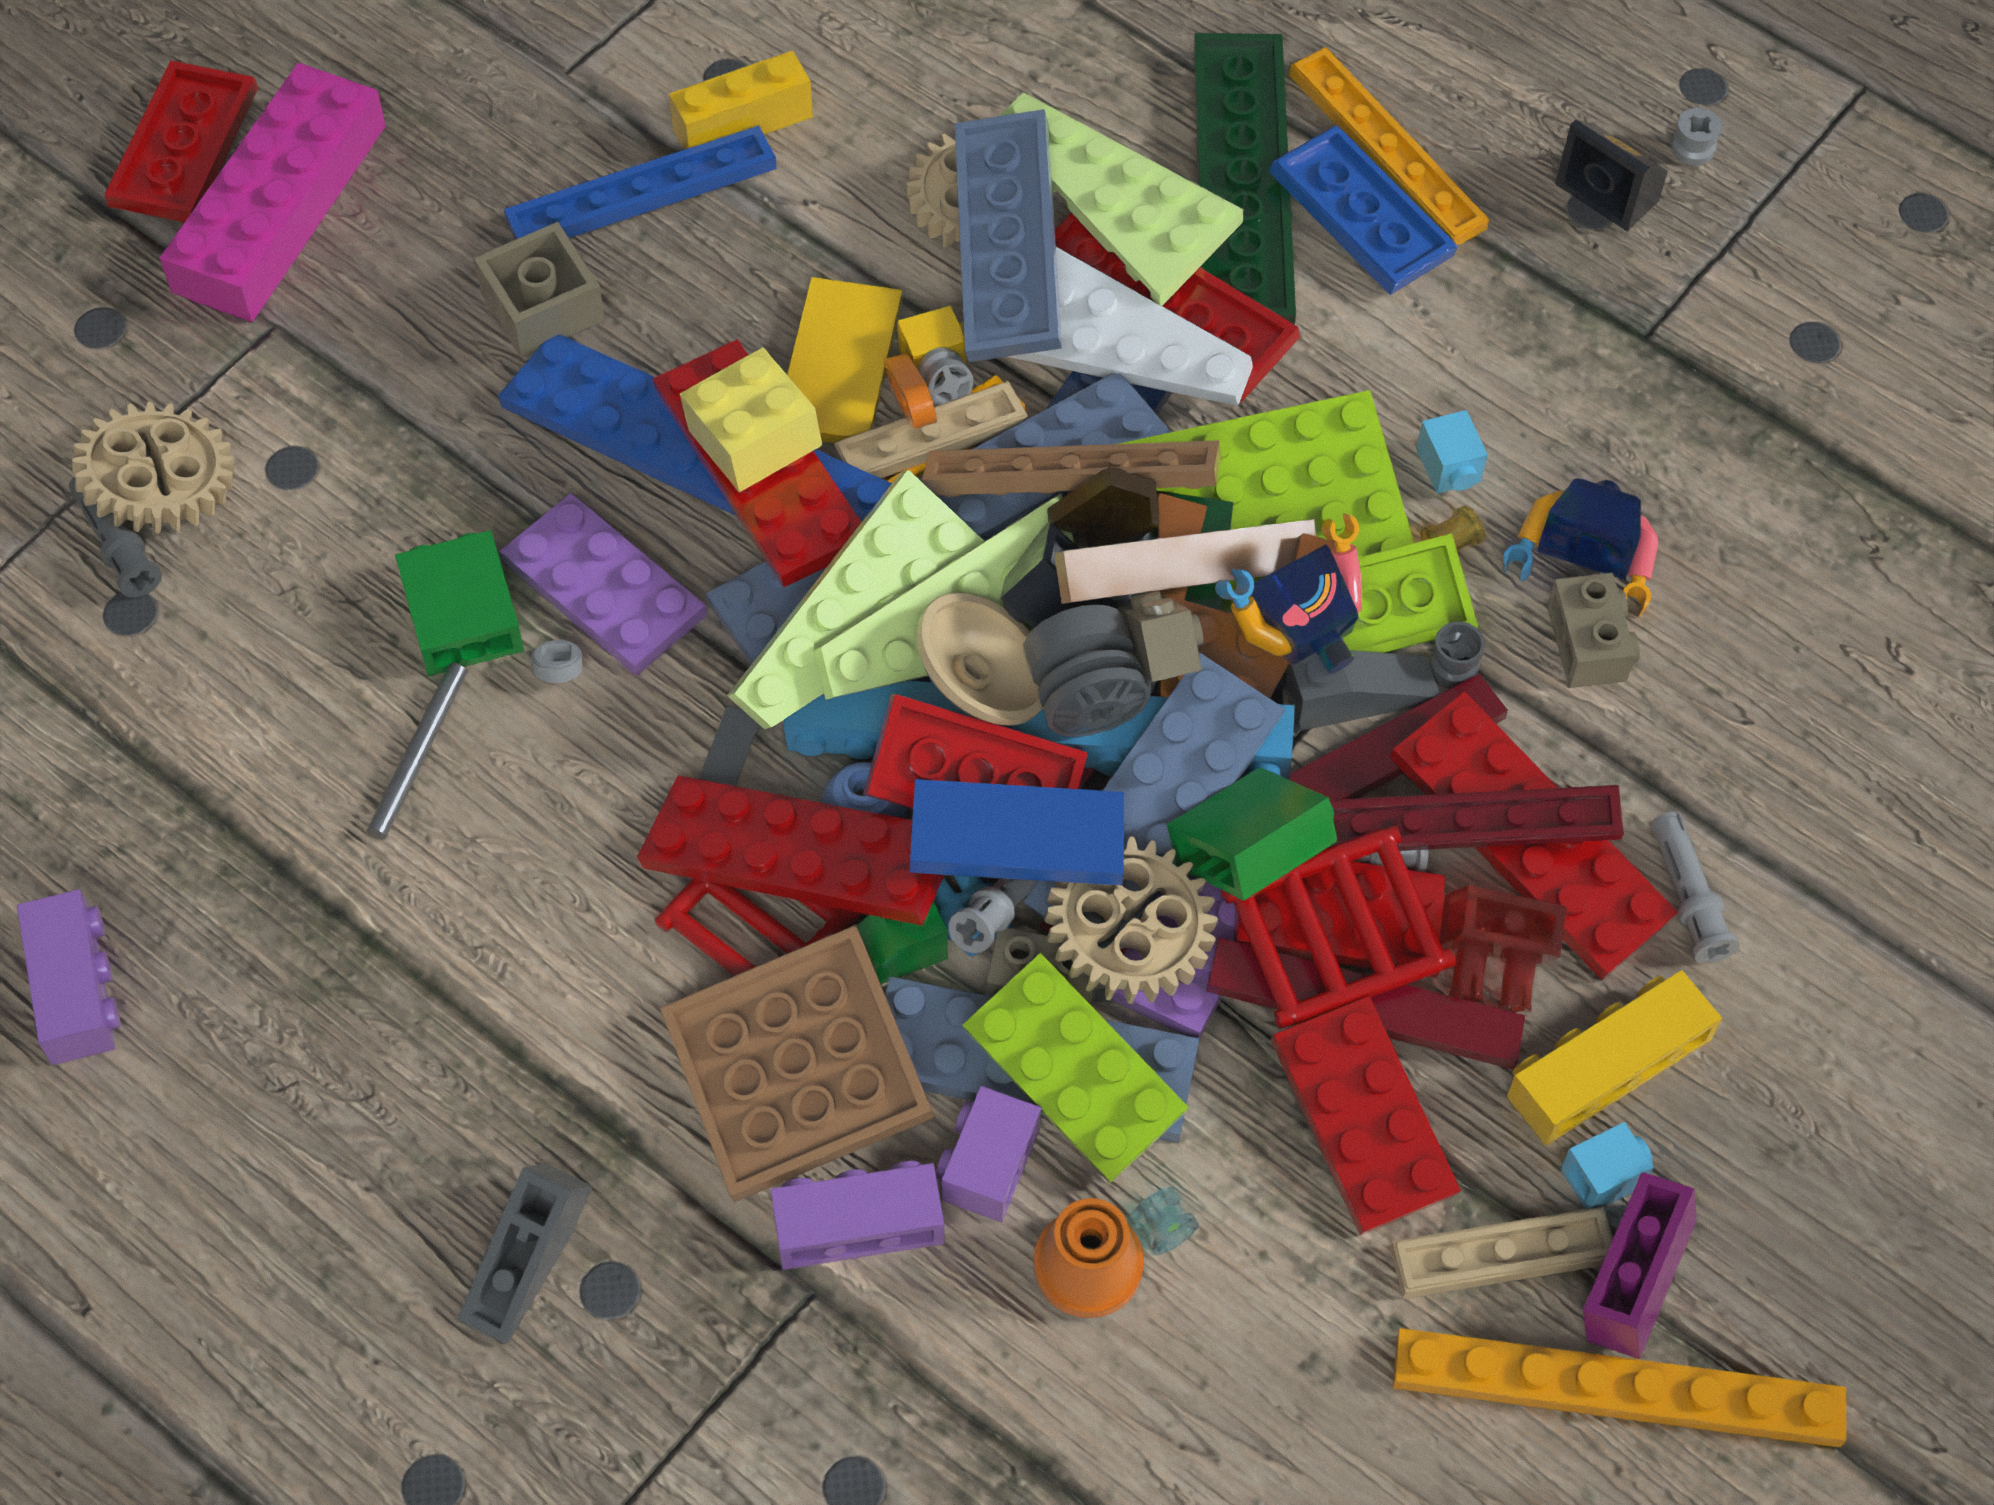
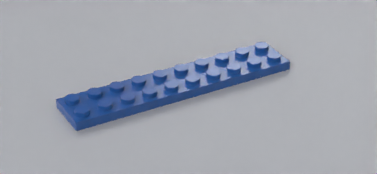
[498,334,892,522]

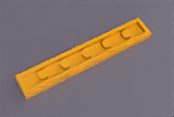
[1289,47,1490,245]

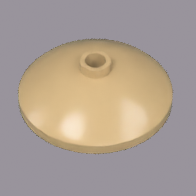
[916,593,1043,725]

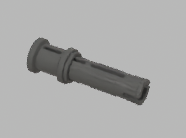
[69,477,162,598]

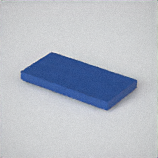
[1269,125,1458,295]
[909,779,1124,886]

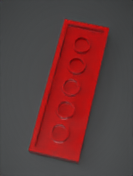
[1055,212,1300,404]
[652,339,862,588]
[1389,691,1679,980]
[637,775,944,926]

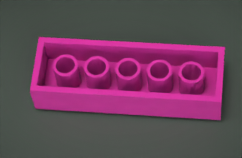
[160,63,386,322]

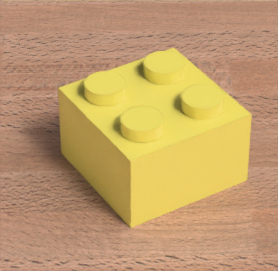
[680,347,822,492]

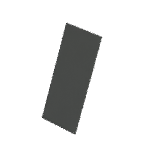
[699,705,759,786]

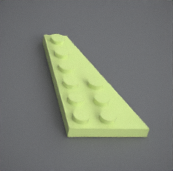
[813,493,1074,700]

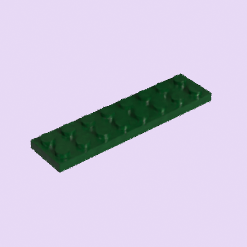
[1193,33,1296,325]

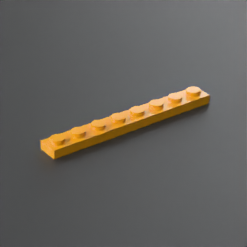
[1393,1328,1846,1448]

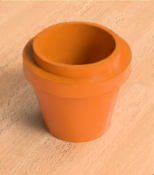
[1034,1198,1144,1318]

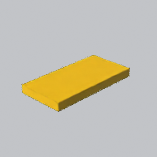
[787,277,902,444]

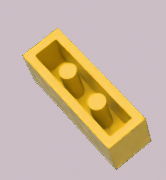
[669,50,813,150]

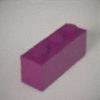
[1583,1172,1697,1359]

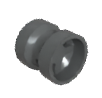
[1429,621,1485,689]

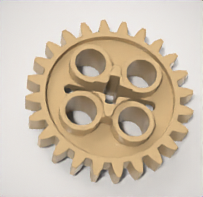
[907,134,1054,252]
[72,402,234,534]
[1044,837,1218,1004]

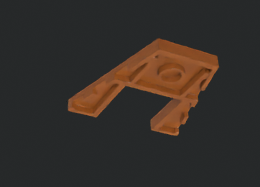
[1155,493,1335,699]

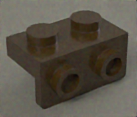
[1047,467,1160,548]

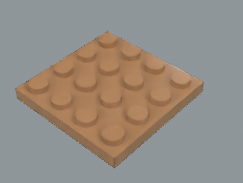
[660,925,935,1202]

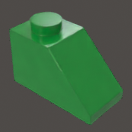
[857,901,948,984]

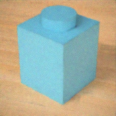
[1416,410,1488,493]
[1560,1122,1654,1209]

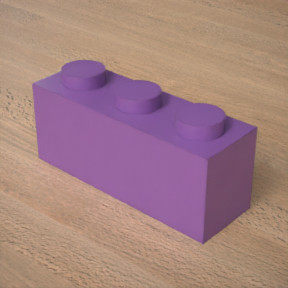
[17,889,121,1065]
[771,1161,944,1270]

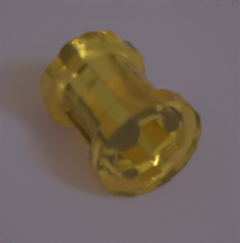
[1420,505,1486,552]

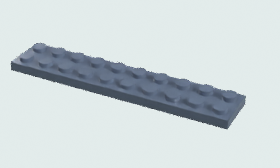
[706,372,1170,664]

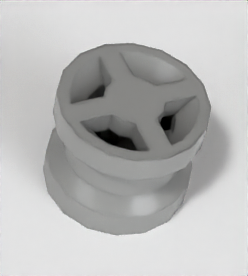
[1671,108,1723,165]
[917,347,974,405]

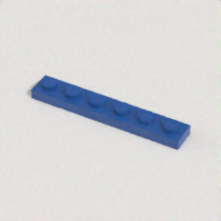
[504,125,777,240]

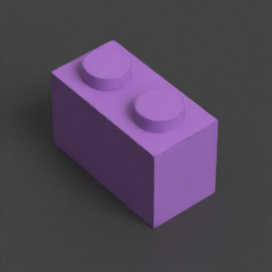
[936,1086,1042,1222]

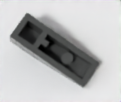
[1284,650,1440,731]
[457,1163,593,1343]

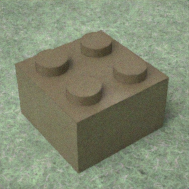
[473,222,605,358]

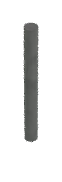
[367,663,467,840]

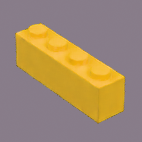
[1507,970,1722,1146]

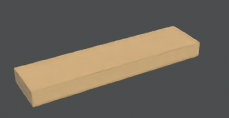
[834,381,1028,478]
[1390,1206,1613,1299]

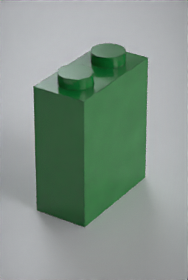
[395,530,524,676]
[1167,767,1337,901]

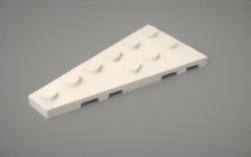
[1008,247,1253,406]

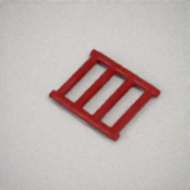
[654,793,863,976]
[1220,825,1456,1029]

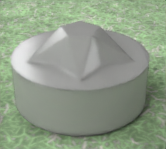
[531,640,583,683]

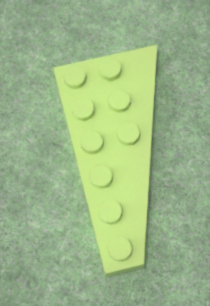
[999,92,1243,306]
[727,470,985,729]

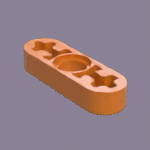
[883,353,937,430]

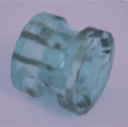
[1130,1187,1199,1255]

